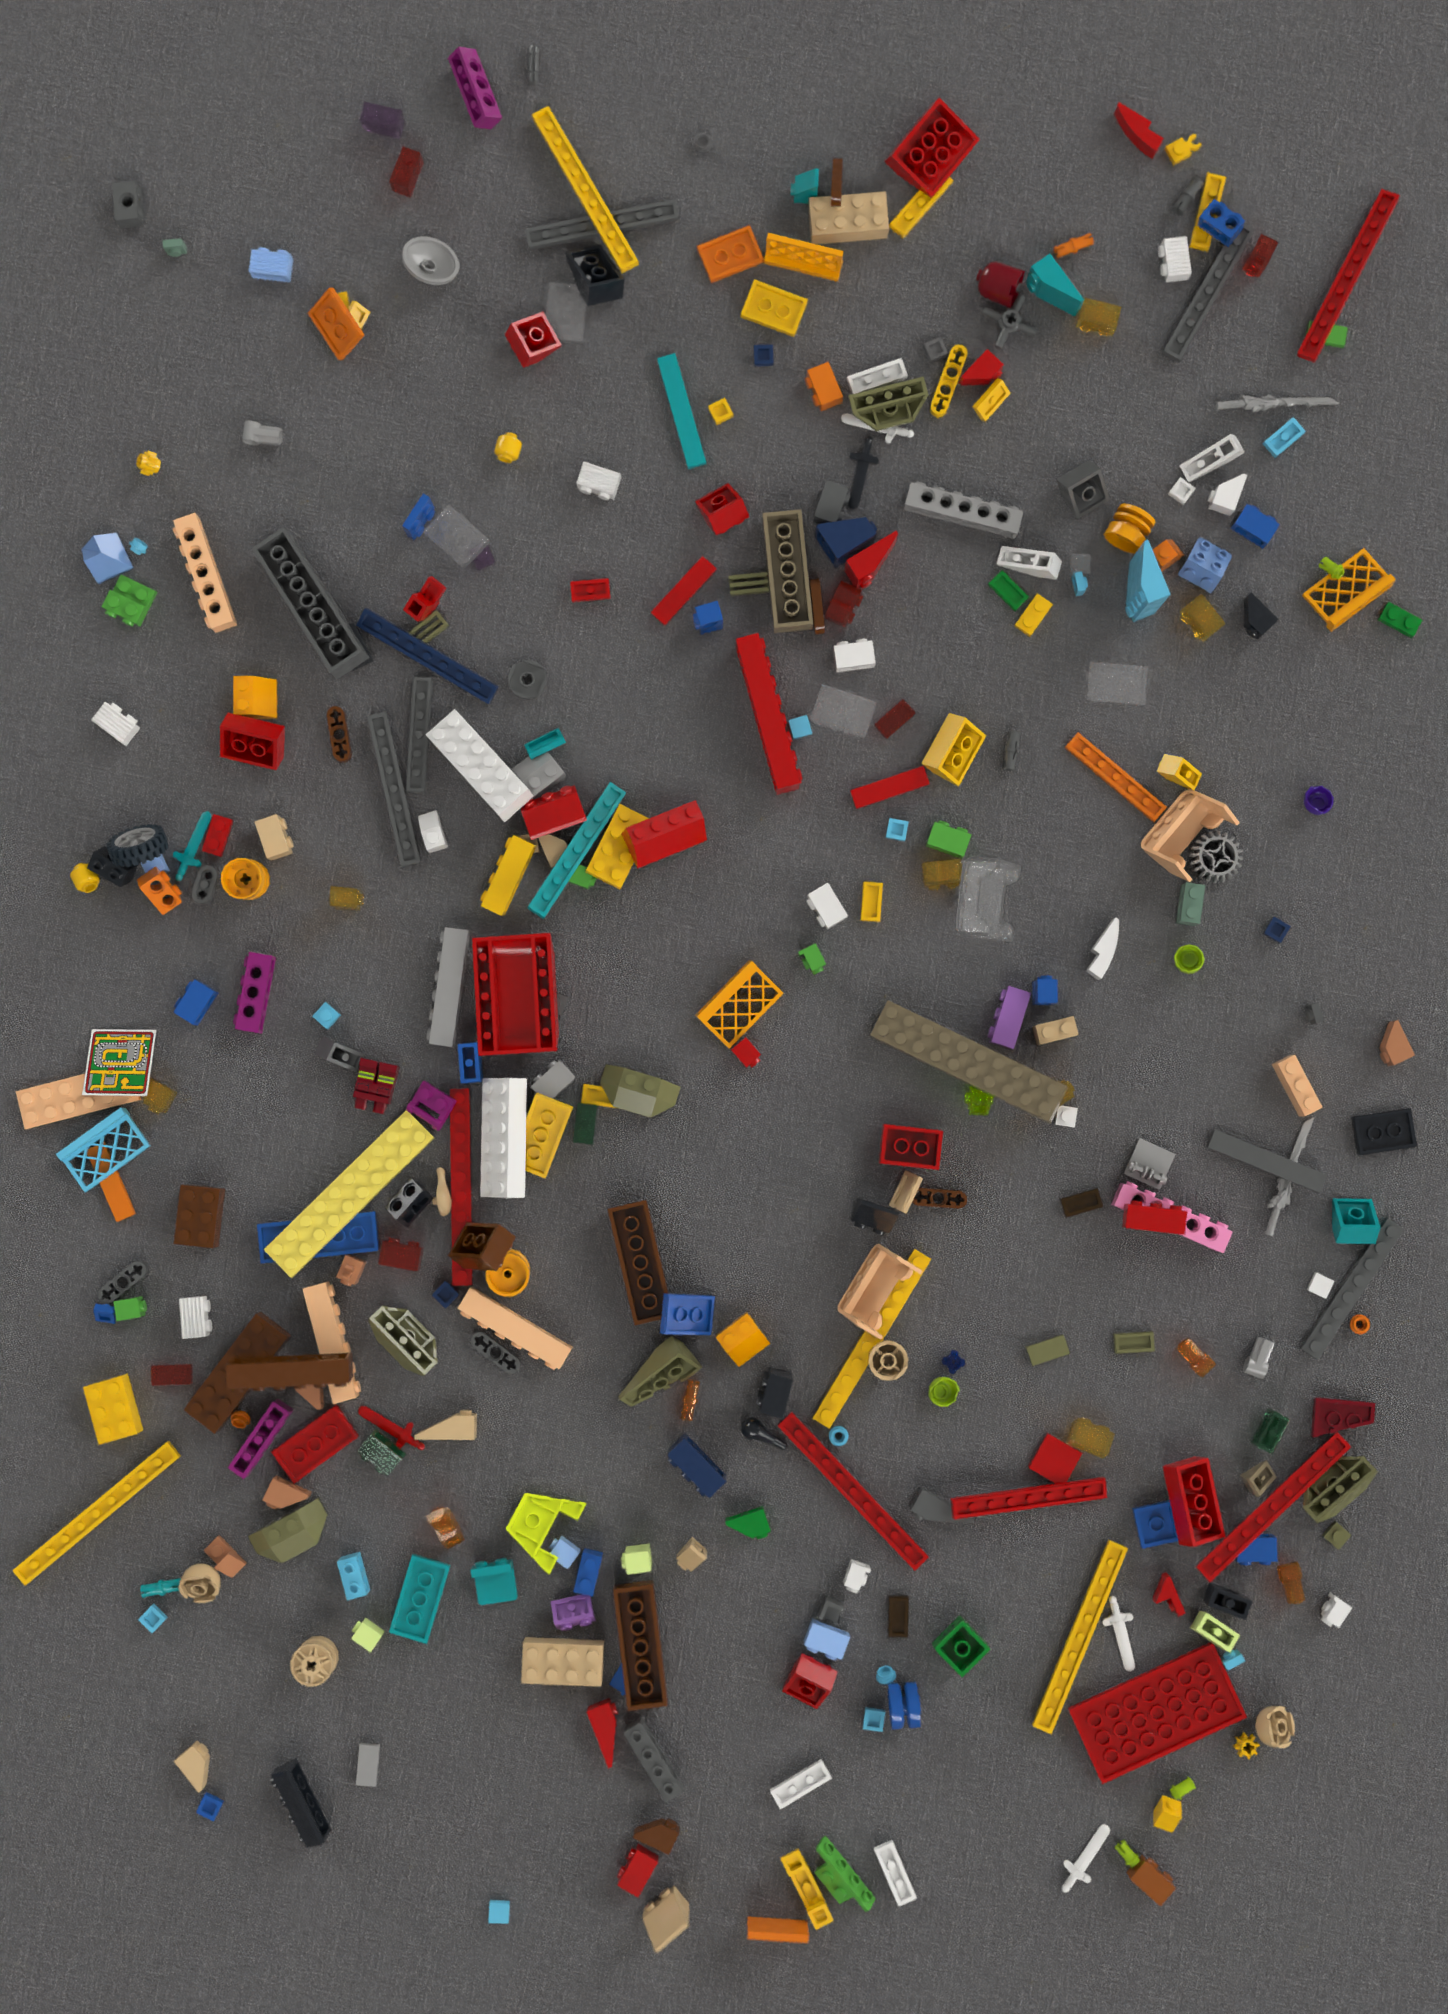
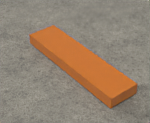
[87,1142,136,1222]

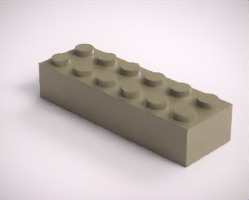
[762,509,813,633]

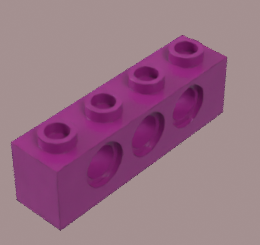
[448,46,502,129]
[233,952,276,1034]
[228,1398,294,1479]

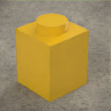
[1153,1795,1182,1833]

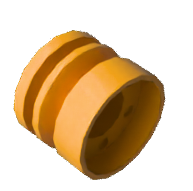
[1104,503,1156,554]
[221,858,270,900]

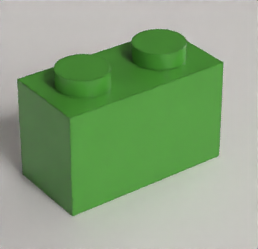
[925,821,972,859]

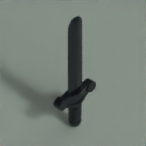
[848,436,879,509]

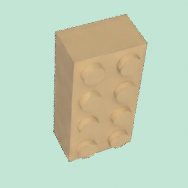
[808,191,889,244]
[521,1637,604,1686]

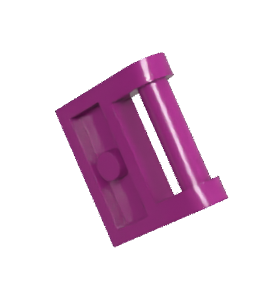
[406,1081,457,1131]

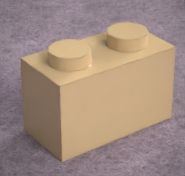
[255,814,294,861]
[1032,1016,1079,1045]

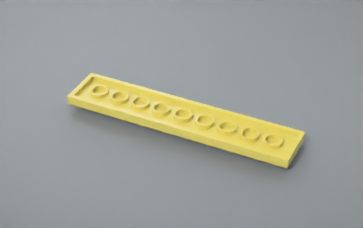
[264,1111,434,1278]

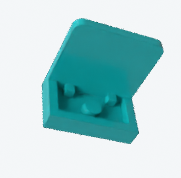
[471,1558,518,1605]

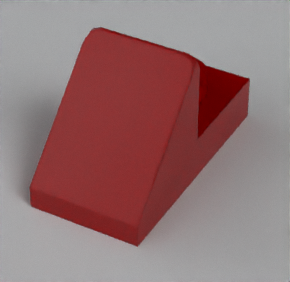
[1152,1572,1186,1617]

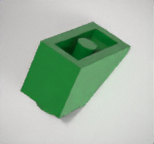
[725,1506,771,1539]

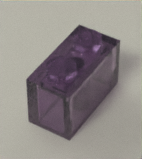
[360,101,405,139]

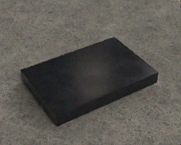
[1351,1108,1417,1156]

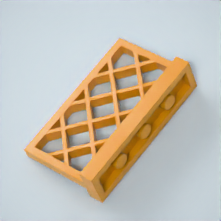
[764,233,844,282]
[1302,548,1396,632]
[695,960,783,1049]

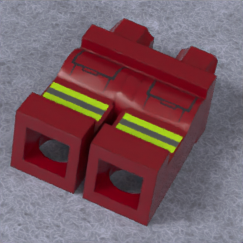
[353,1058,400,1114]

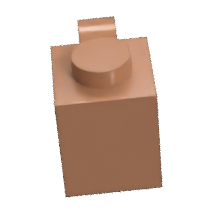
[336,1254,367,1286]

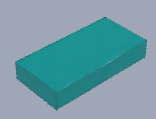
[524,728,566,760]

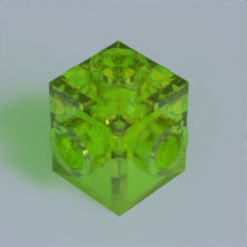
[964,1085,994,1116]

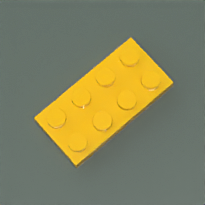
[585,804,649,890]
[525,1092,573,1179]

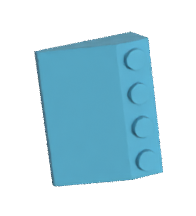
[1125,540,1171,622]

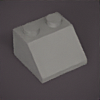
[512,752,566,799]

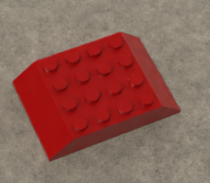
[472,933,559,1056]

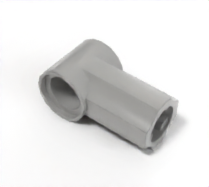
[242,421,283,446]
[1243,1336,1274,1379]

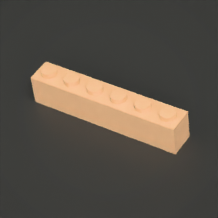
[303,1281,361,1404]
[458,1287,573,1370]

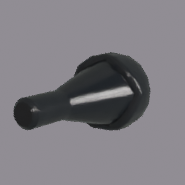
[741,1417,787,1450]

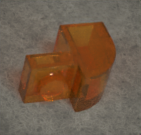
[426,1507,465,1550]

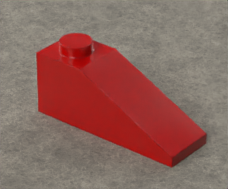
[586,1698,619,1769]

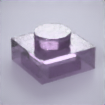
[469,544,495,570]

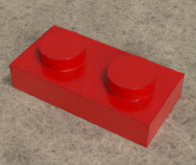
[570,578,611,602]
[202,814,234,857]

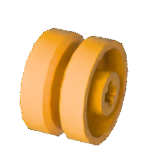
[486,1249,530,1297]

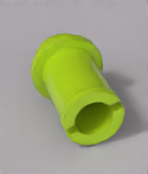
[1319,557,1345,579]
[1169,1777,1196,1800]
[1115,1839,1140,1868]

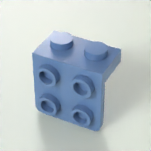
[1178,538,1232,593]

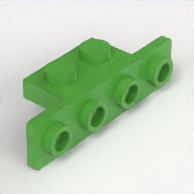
[814,1836,875,1912]

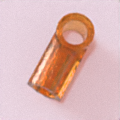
[1176,1337,1217,1378]
[1277,1561,1306,1604]

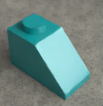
[790,168,819,204]

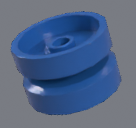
[887,1682,921,1730]

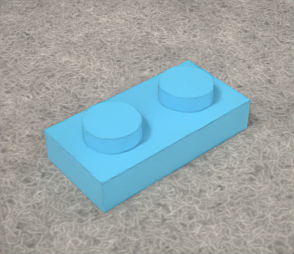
[1263,417,1306,458]

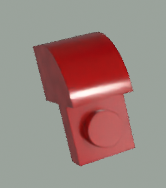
[403,576,447,622]

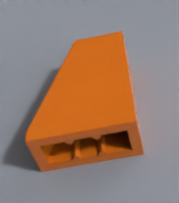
[1152,539,1184,572]

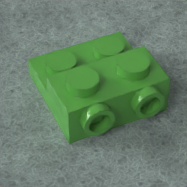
[101,575,157,627]

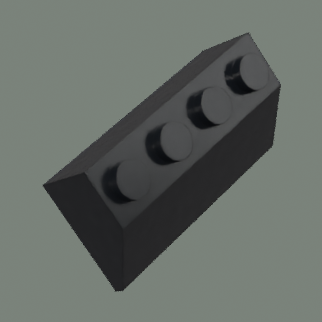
[271,1758,332,1848]

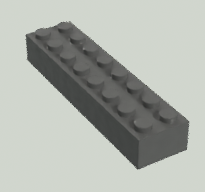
[252,527,370,679]

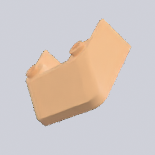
[1141,789,1240,882]
[838,1244,922,1339]

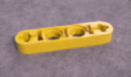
[930,345,968,418]

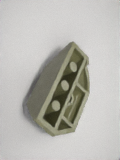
[848,376,928,431]
[600,1064,681,1118]
[368,1306,438,1376]
[1303,1456,1378,1523]
[248,1497,328,1563]

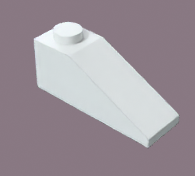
[1180,434,1245,483]
[996,546,1062,580]

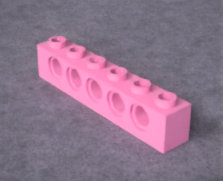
[1111,1181,1233,1253]

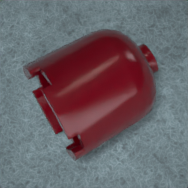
[976,261,1025,308]

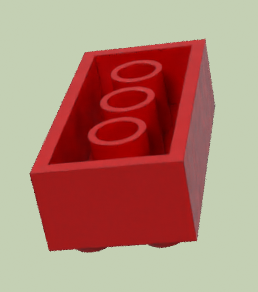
[1162,1456,1226,1547]

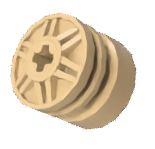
[291,1636,339,1687]

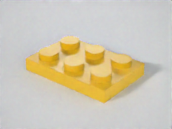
[741,279,808,337]

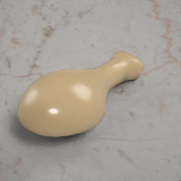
[433,1167,452,1216]

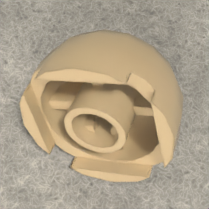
[868,1340,908,1381]
[179,1564,221,1603]
[1255,1706,1295,1748]

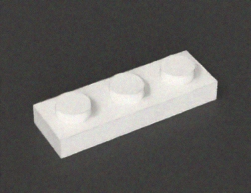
[847,358,908,394]
[770,1759,832,1809]
[874,1840,917,1907]

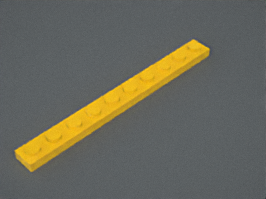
[532,106,639,273]
[812,1249,931,1429]
[12,1441,181,1586]
[1032,1539,1128,1734]

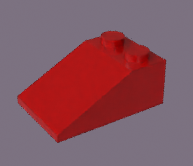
[844,530,898,590]

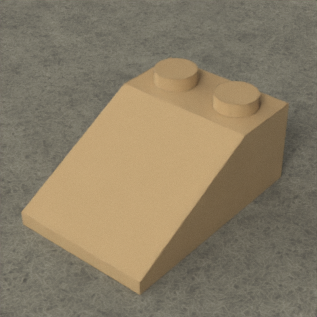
[643,1886,689,1953]

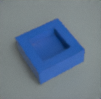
[93,1304,116,1324]
[196,1792,224,1822]

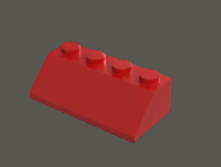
[621,800,707,869]

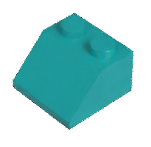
[1332,1198,1381,1244]

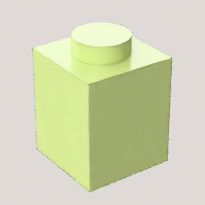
[351,1618,385,1652]

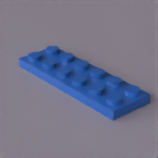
[257,1211,380,1264]

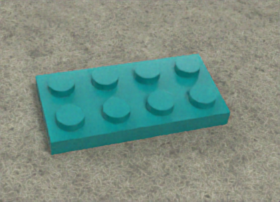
[389,1554,451,1644]

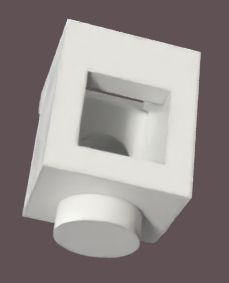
[843,1559,871,1593]
[1320,1592,1352,1628]

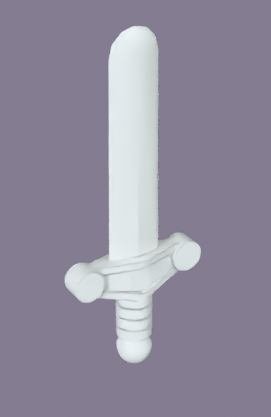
[841,413,914,444]
[1102,1596,1135,1671]
[1062,1824,1110,1893]

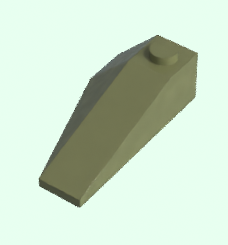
[619,1336,702,1407]

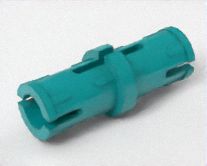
[140,1578,181,1598]

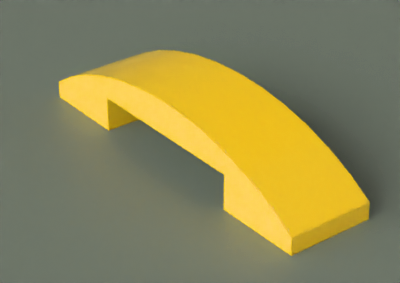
[780,1849,834,1930]

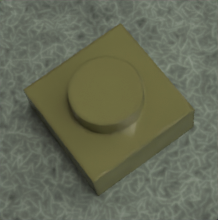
[1322,1520,1352,1550]

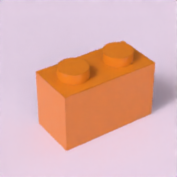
[805,362,843,411]

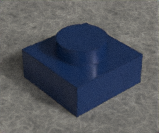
[753,344,774,367]
[1262,916,1291,944]
[432,1280,460,1309]

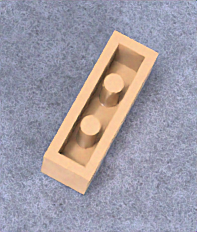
[1272,1055,1323,1117]

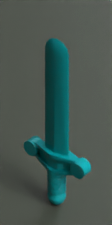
[173,811,212,881]

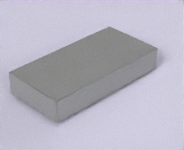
[356,1743,380,1787]

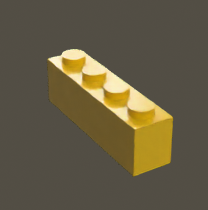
[480,835,537,916]

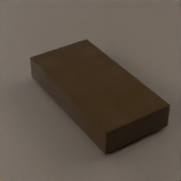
[1060,1188,1104,1218]
[888,1595,909,1638]

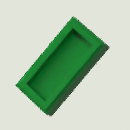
[988,570,1029,612]

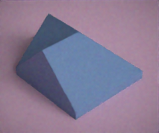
[82,533,133,584]

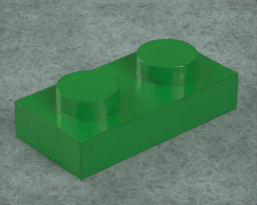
[1377,601,1422,638]

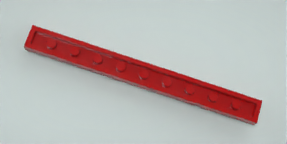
[1297,189,1400,363]
[450,1088,473,1286]
[777,1411,929,1571]
[1195,1432,1351,1582]

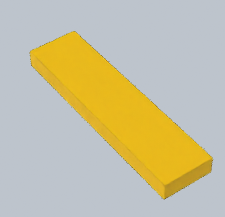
[1189,173,1226,252]
[889,177,953,239]

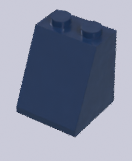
[814,517,877,569]

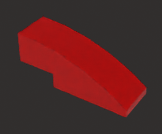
[1114,102,1164,159]

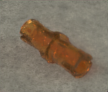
[680,1379,700,1421]

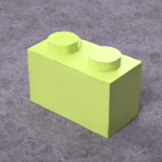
[621,1543,652,1574]
[1190,1611,1240,1652]

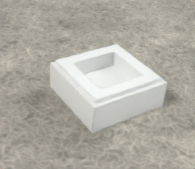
[1168,477,1196,505]
[1307,1272,1334,1299]

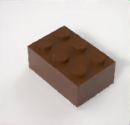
[174,1184,225,1248]
[448,1222,516,1271]

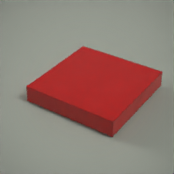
[1028,1433,1082,1483]

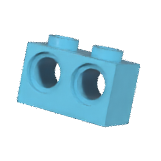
[337,1552,370,1601]

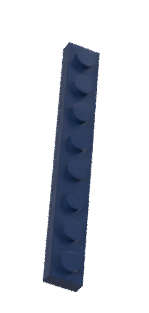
[356,608,499,704]

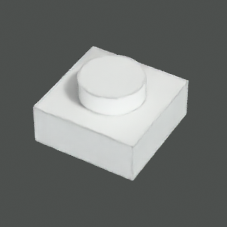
[1054,1105,1078,1127]

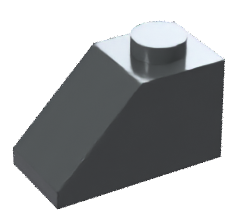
[314,1036,365,1072]

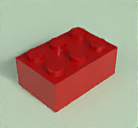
[220,713,285,771]
[878,1124,943,1170]

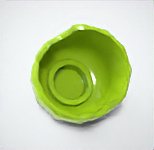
[1174,944,1204,974]
[928,1377,960,1407]

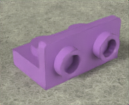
[551,1594,596,1631]

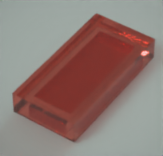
[874,699,916,739]
[151,1364,193,1386]

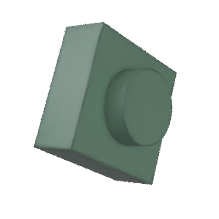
[162,238,187,257]

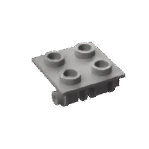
[1124,1138,1176,1190]

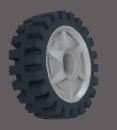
[106,824,169,867]

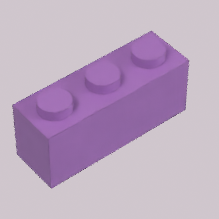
[987,986,1031,1050]

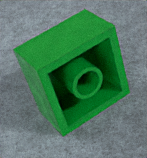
[932,1615,991,1678]

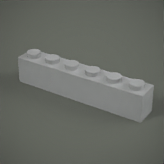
[427,927,470,1048]

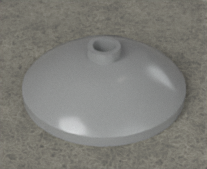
[402,237,459,285]

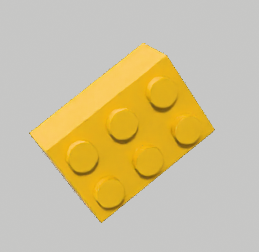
[83,1373,143,1445]

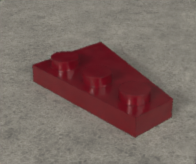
[1311,1397,1375,1438]

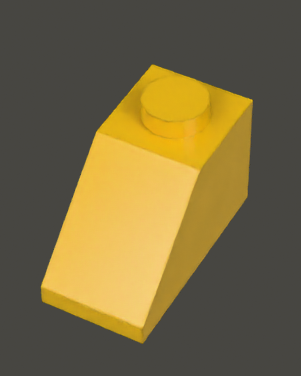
[1157,754,1202,791]

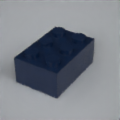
[667,1433,726,1498]

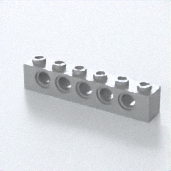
[904,482,1024,539]

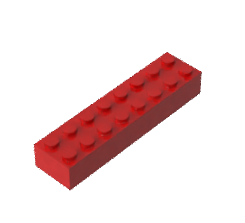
[735,633,803,795]

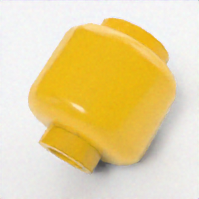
[494,432,522,463]
[70,863,100,893]

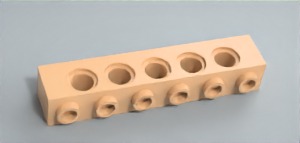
[173,513,237,633]

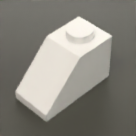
[1208,474,1247,516]
[418,810,448,853]

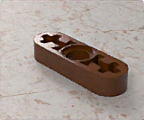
[809,578,825,635]
[327,706,352,763]
[912,1188,967,1209]

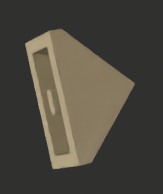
[1240,1460,1277,1497]

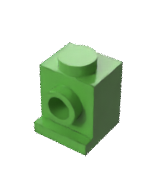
[798,943,826,975]

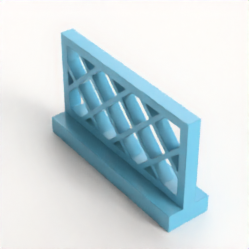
[56,1108,151,1192]

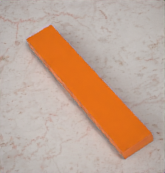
[1065,732,1167,823]

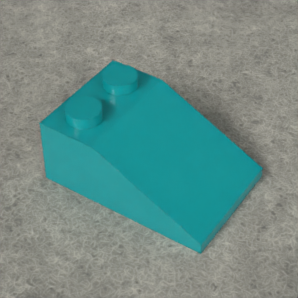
[1026,253,1084,316]

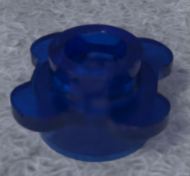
[942,1350,965,1374]

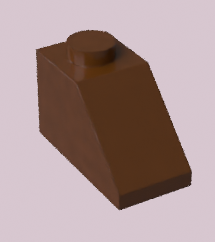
[633,1818,680,1855]

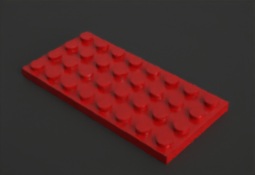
[1068,1642,1247,1784]

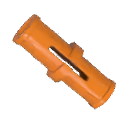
[1053,233,1094,259]

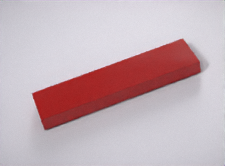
[651,556,717,626]
[850,766,930,809]

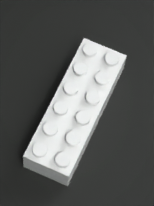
[426,709,534,822]
[480,1078,527,1198]

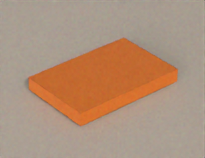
[697,225,764,283]
[308,288,365,360]
[747,1916,809,1943]

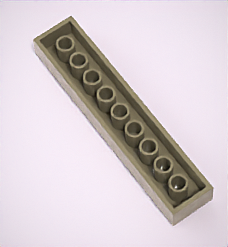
[870,1000,1068,1124]

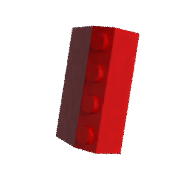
[884,97,980,198]

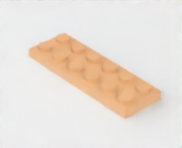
[16,1074,141,1129]

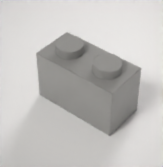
[531,1060,577,1099]

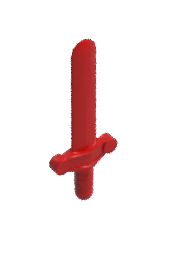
[358,1406,425,1450]

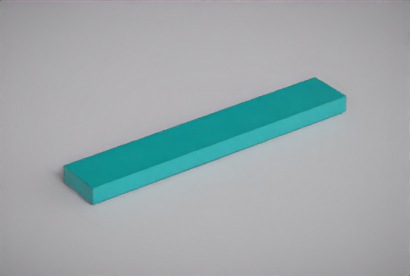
[657,353,706,469]

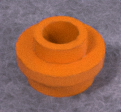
[1349,1314,1370,1334]
[231,1410,251,1429]

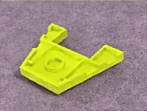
[506,1493,586,1575]

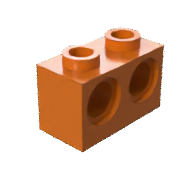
[137,866,182,915]

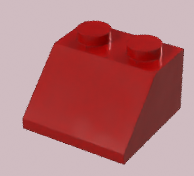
[504,312,562,368]
[695,483,750,536]
[782,1653,838,1709]

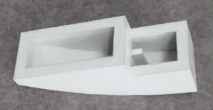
[1086,917,1119,980]

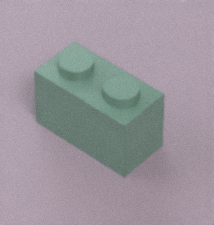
[1176,882,1205,926]

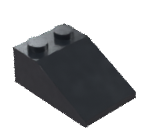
[565,244,624,306]
[851,1198,900,1236]

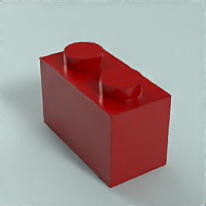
[616,1844,659,1898]

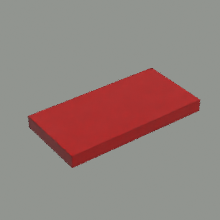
[271,1404,359,1484]

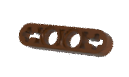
[831,158,843,207]

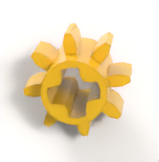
[136,450,161,476]
[1233,1732,1260,1760]

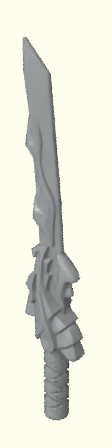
[1216,394,1340,413]
[1265,1118,1314,1236]

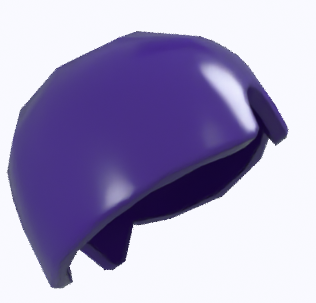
[1303,785,1334,815]

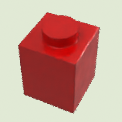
[731,1037,761,1068]

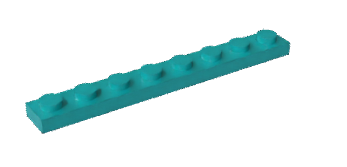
[527,782,626,919]

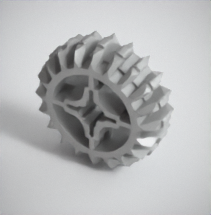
[1190,831,1243,884]

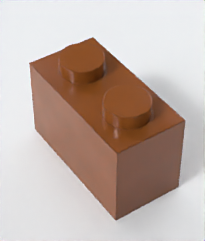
[1126,1855,1176,1907]

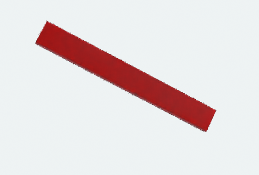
[950,1477,1107,1520]

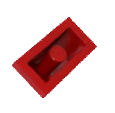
[959,349,1004,386]

